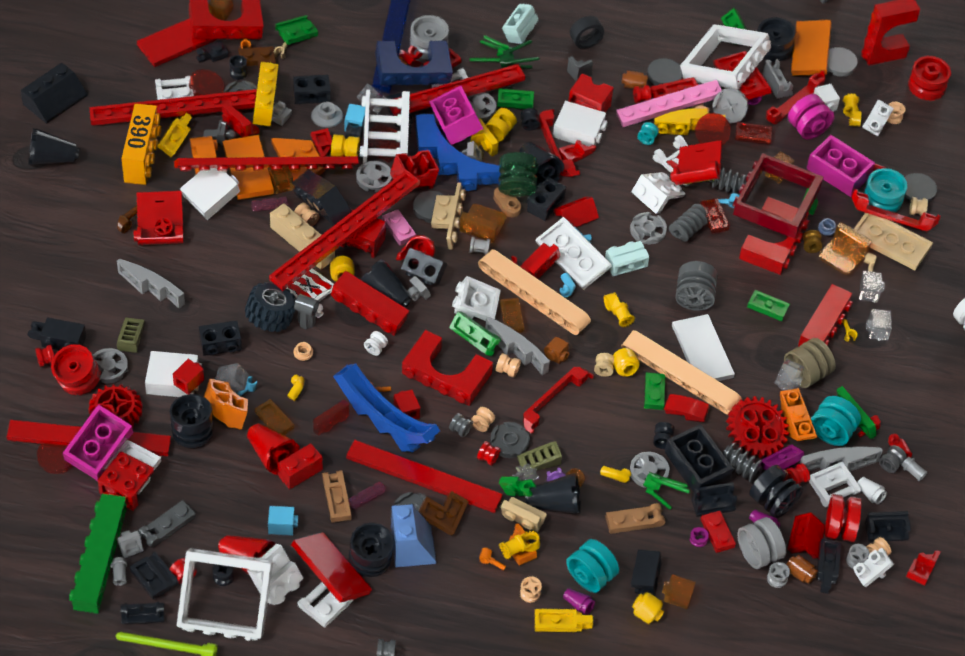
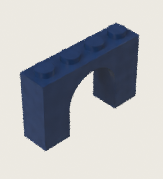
[375,41,453,85]

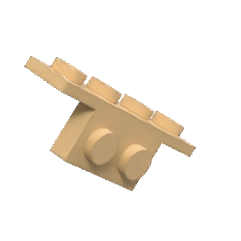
[431,183,466,249]

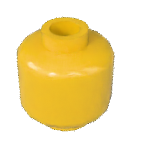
[330,256,355,282]
[613,348,640,377]
[632,592,664,624]

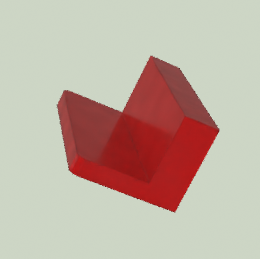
[554,196,599,227]
[520,243,561,279]
[788,512,825,559]

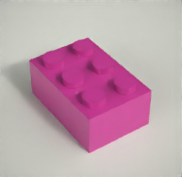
[429,85,483,145]
[807,135,875,197]
[63,404,133,481]

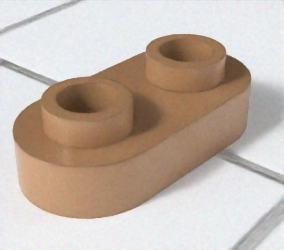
[494,186,521,218]

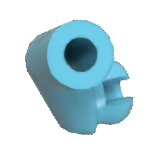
[560,273,576,297]

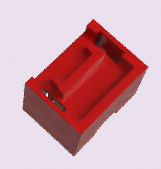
[569,74,614,113]
[390,150,439,189]
[340,209,386,258]

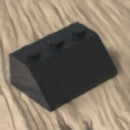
[21,63,88,124]

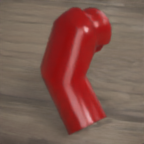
[888,434,912,459]

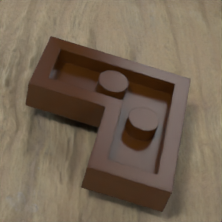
[238,46,276,72]
[418,491,468,536]

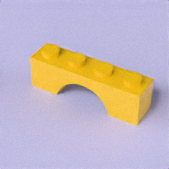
[253,62,279,126]

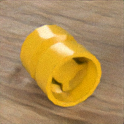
[486,108,517,142]
[331,134,360,157]

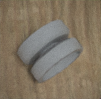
[410,15,449,60]
[737,517,786,569]

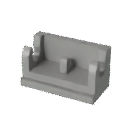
[763,59,793,99]

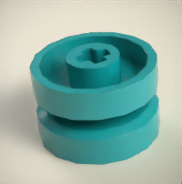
[864,168,907,213]
[811,396,861,446]
[566,539,619,593]

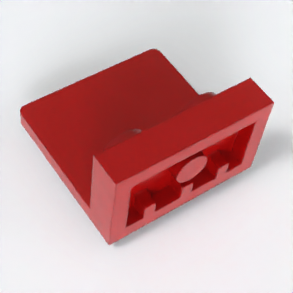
[98,451,154,511]

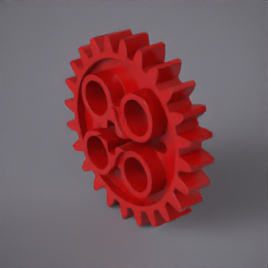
[726,396,789,459]

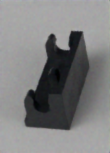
[691,482,737,517]
[865,511,911,542]
[631,549,662,596]

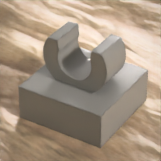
[271,101,292,126]
[462,141,482,162]
[407,276,431,301]
[118,530,143,558]

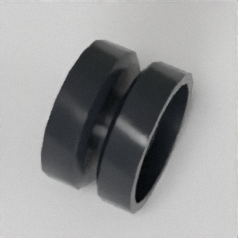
[757,17,796,62]

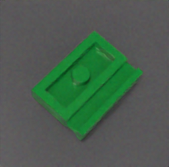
[275,15,318,45]

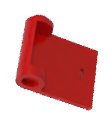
[670,140,722,185]
[134,191,184,245]

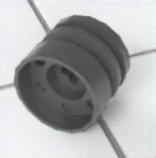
[675,261,718,311]

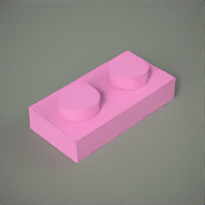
[382,209,416,246]

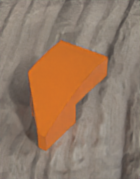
[509,523,537,565]

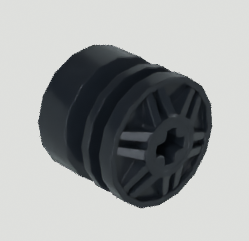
[169,394,214,448]
[749,465,803,518]
[349,522,394,577]

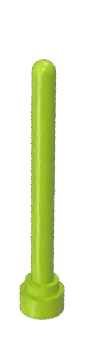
[116,632,217,656]

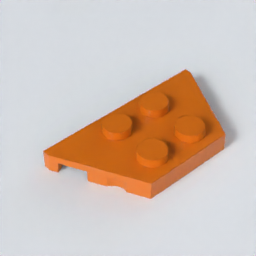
[272,138,325,188]

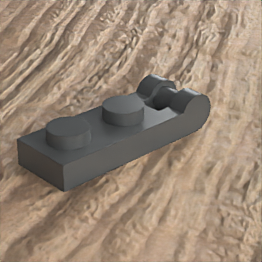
[138,500,196,548]

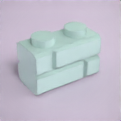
[502,4,539,44]
[605,241,649,276]

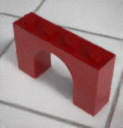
[189,0,263,39]
[861,0,920,65]
[739,197,810,275]
[402,330,493,406]

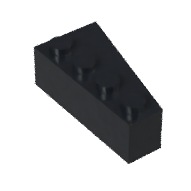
[291,169,352,225]

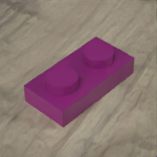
[761,444,804,470]

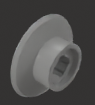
[311,102,343,128]

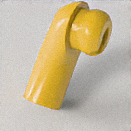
[287,374,305,401]
[600,466,631,483]

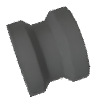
[449,413,473,438]
[377,639,396,656]

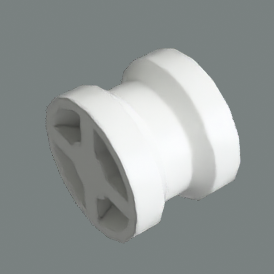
[364,331,388,356]

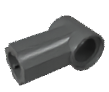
[294,294,319,329]

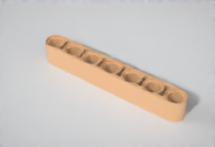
[478,250,591,335]
[621,330,742,415]

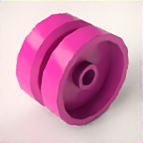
[788,94,834,140]

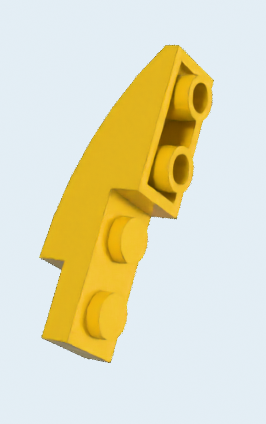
[654,108,726,135]

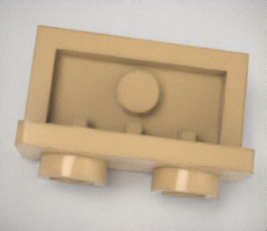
[501,497,547,532]

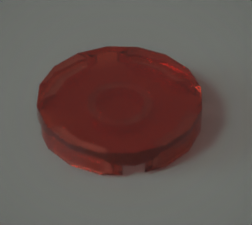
[188,69,224,96]
[695,113,731,145]
[37,443,74,474]

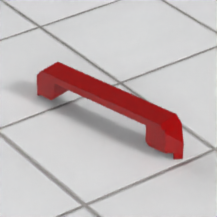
[765,71,825,125]
[539,109,580,177]
[851,189,941,231]
[523,367,594,433]

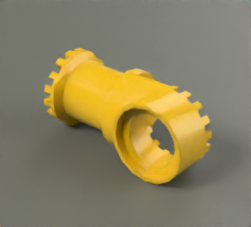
[843,93,861,127]
[604,292,635,328]
[499,531,540,559]

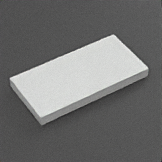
[535,217,612,290]
[672,314,735,381]

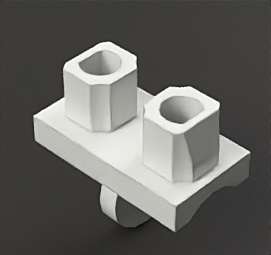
[862,100,894,136]
[854,548,894,587]

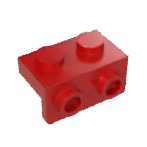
[222,103,259,137]

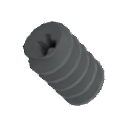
[709,167,747,194]
[669,204,708,242]
[722,442,763,483]

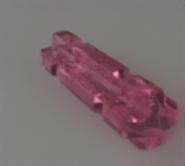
[251,197,288,211]
[348,482,385,509]

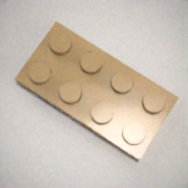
[850,213,933,270]

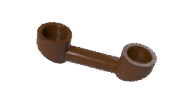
[117,205,137,234]

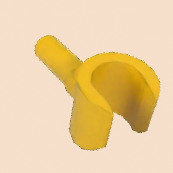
[843,319,858,342]

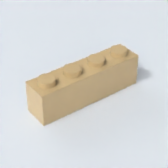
[270,203,335,270]

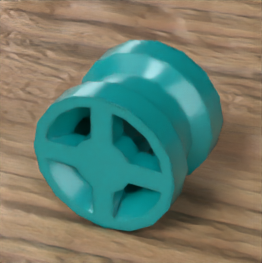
[637,122,659,145]

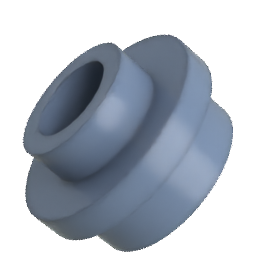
[818,218,837,236]

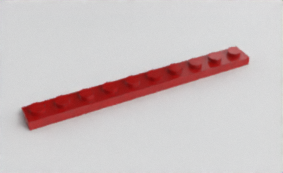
[89,89,257,126]
[174,156,359,172]
[269,170,420,291]

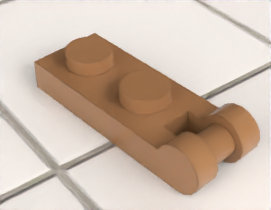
[322,470,351,522]
[605,503,666,534]

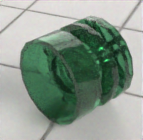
[498,152,538,197]

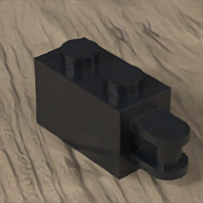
[27,317,86,350]

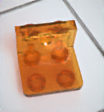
[460,204,507,243]
[818,222,872,275]

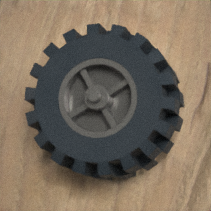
[245,282,296,332]

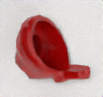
[396,235,435,264]

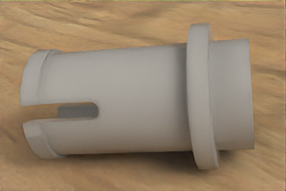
[901,457,927,481]
[111,557,127,586]

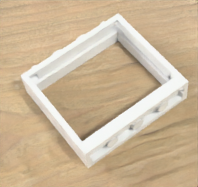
[680,24,771,90]
[177,548,273,641]

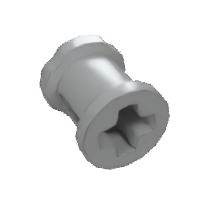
[469,236,490,255]

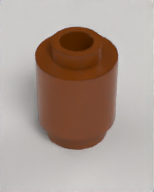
[621,70,648,89]
[786,555,818,584]

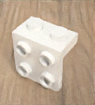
[631,172,685,214]

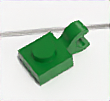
[499,477,536,496]

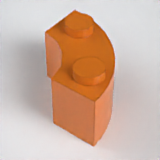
[190,136,218,174]
[204,379,248,430]

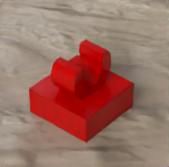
[399,45,423,67]

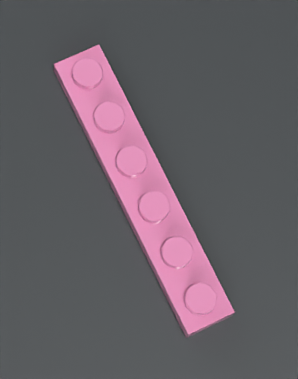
[617,80,722,127]

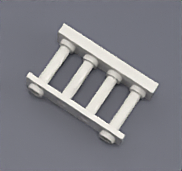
[360,89,410,163]

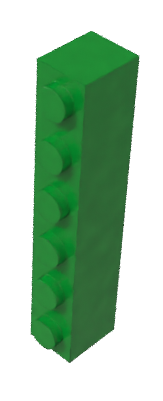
[69,494,127,614]

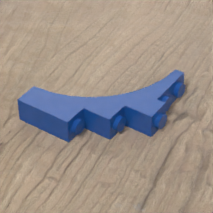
[415,114,513,191]
[333,364,440,452]

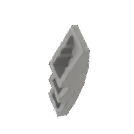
[117,259,185,308]
[485,317,550,375]
[800,447,883,472]

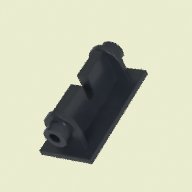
[121,601,164,624]

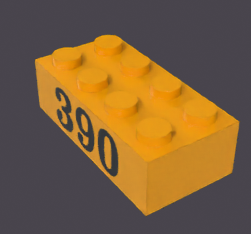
[122,104,161,185]

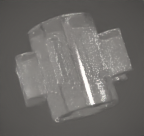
[512,463,539,483]

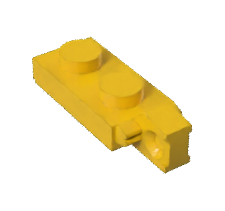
[157,113,192,157]
[535,609,593,632]

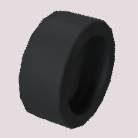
[570,16,605,49]

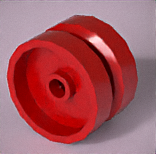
[908,56,951,101]
[51,344,101,395]
[825,494,861,542]

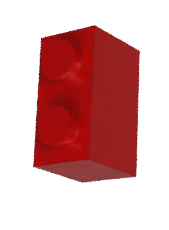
[278,443,323,490]

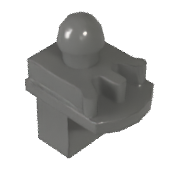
[203,120,236,145]

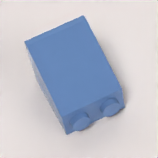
[391,504,436,567]

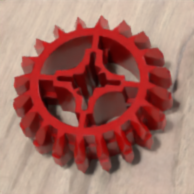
[88,383,143,428]

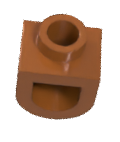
[544,337,569,364]

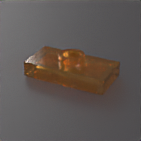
[500,298,524,333]
[254,399,294,435]

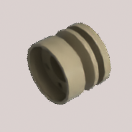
[784,338,836,388]

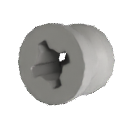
[846,544,869,569]
[767,562,790,588]

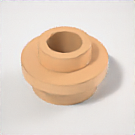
[294,342,313,361]

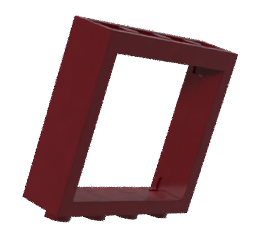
[732,153,824,239]

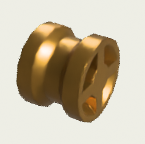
[803,230,822,253]

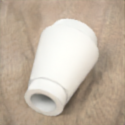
[858,477,887,504]

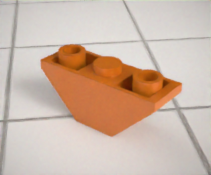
[780,388,817,441]

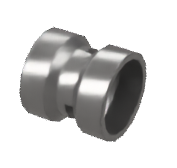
[879,445,907,473]

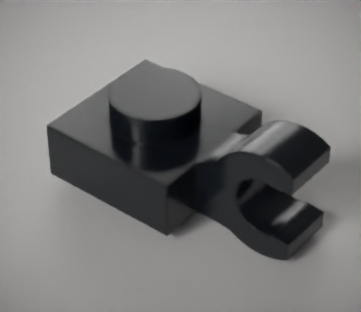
[196,41,229,63]

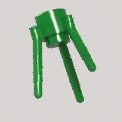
[469,35,513,62]
[643,472,690,510]

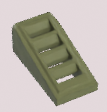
[117,317,145,353]
[517,441,562,474]

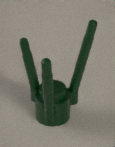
[499,40,540,69]

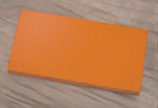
[791,20,832,76]
[223,135,274,200]

